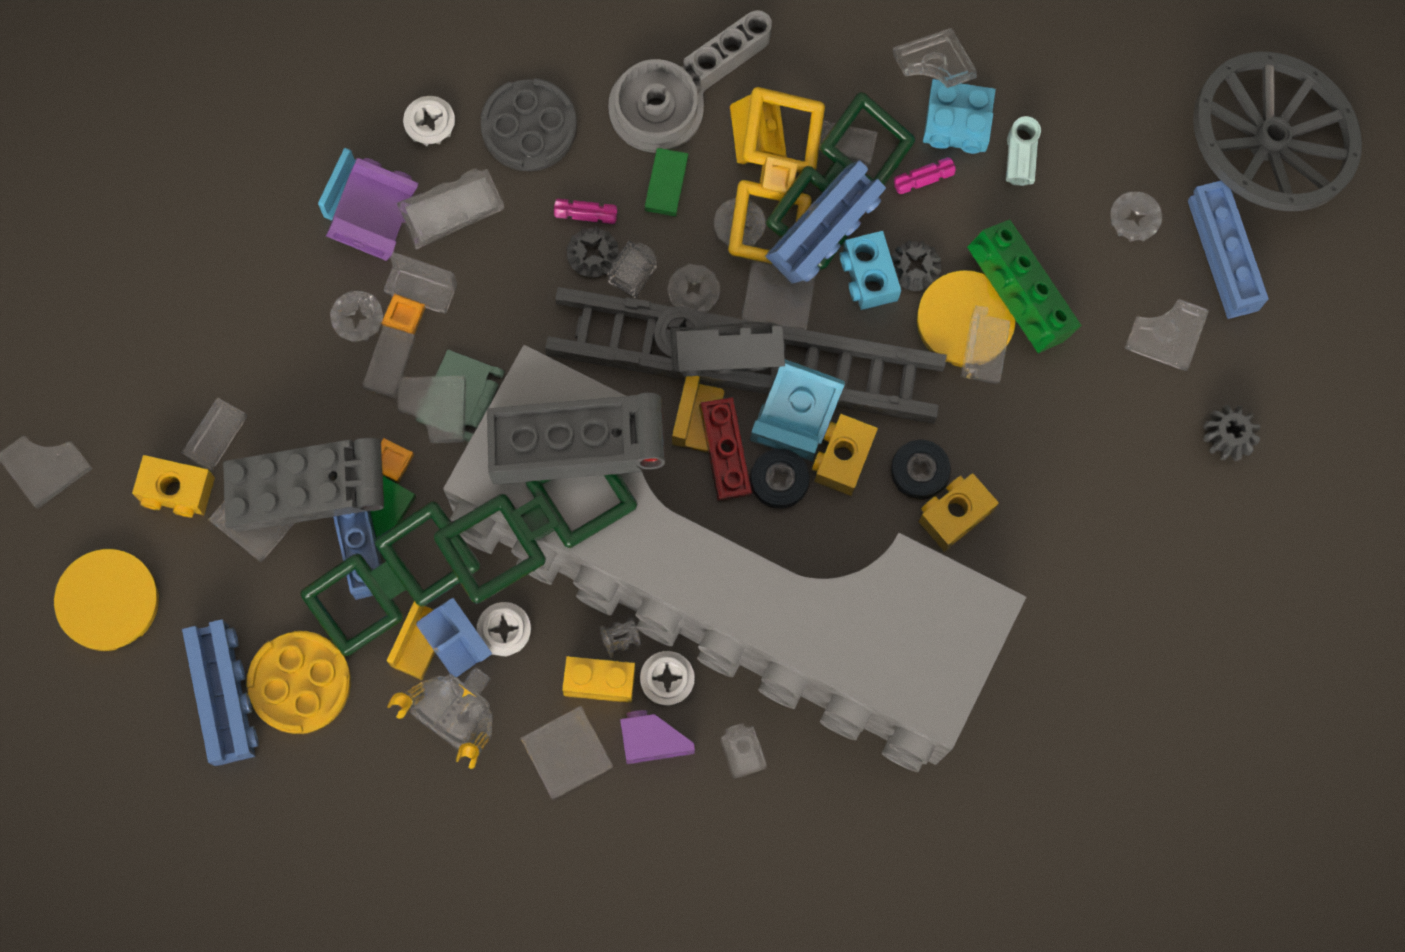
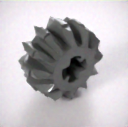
[1203,404,1261,461]

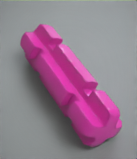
[894,157,956,194]
[554,198,618,224]

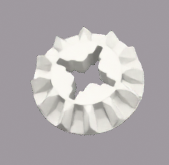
[403,96,455,147]
[477,602,531,657]
[640,651,694,706]

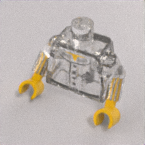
[387,667,493,769]

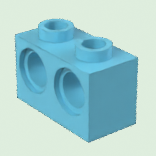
[839,231,901,310]

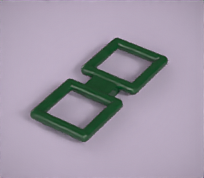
[766,92,915,270]
[434,474,638,604]
[300,501,480,656]

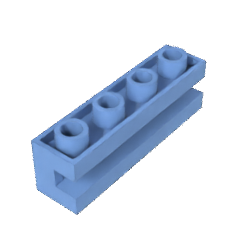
[765,160,886,284]
[1188,181,1269,319]
[333,511,382,600]
[182,619,259,766]

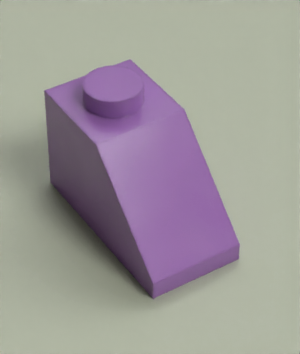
[620,710,695,764]

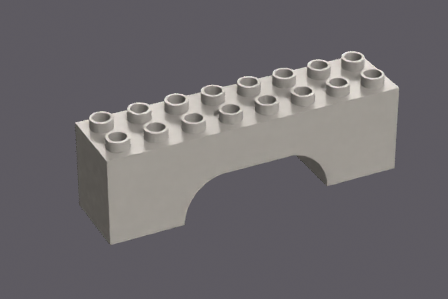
[443,345,1027,772]

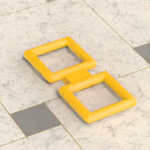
[728,87,825,264]

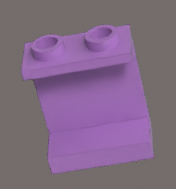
[326,158,419,261]

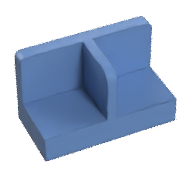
[416,598,492,678]

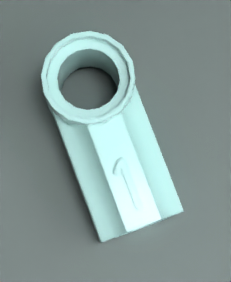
[1006,116,1041,186]

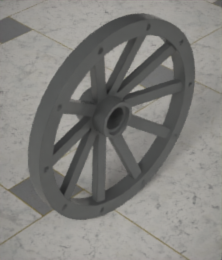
[1193,52,1362,211]

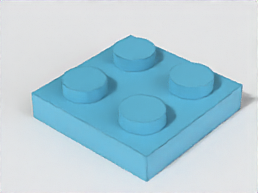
[759,359,845,444]

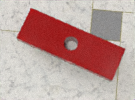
[699,397,752,501]

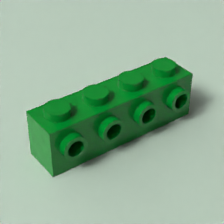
[967,219,1082,354]

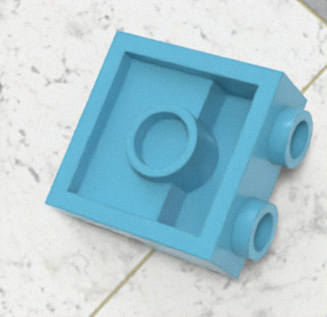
[923,79,996,154]

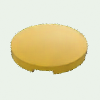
[917,271,1016,367]
[54,549,159,651]
[247,631,351,734]

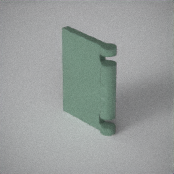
[416,349,505,442]

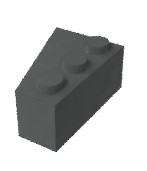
[670,320,785,376]

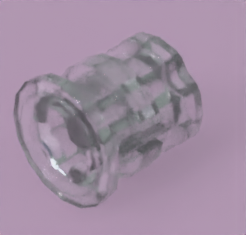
[599,617,641,658]

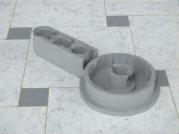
[608,10,772,153]

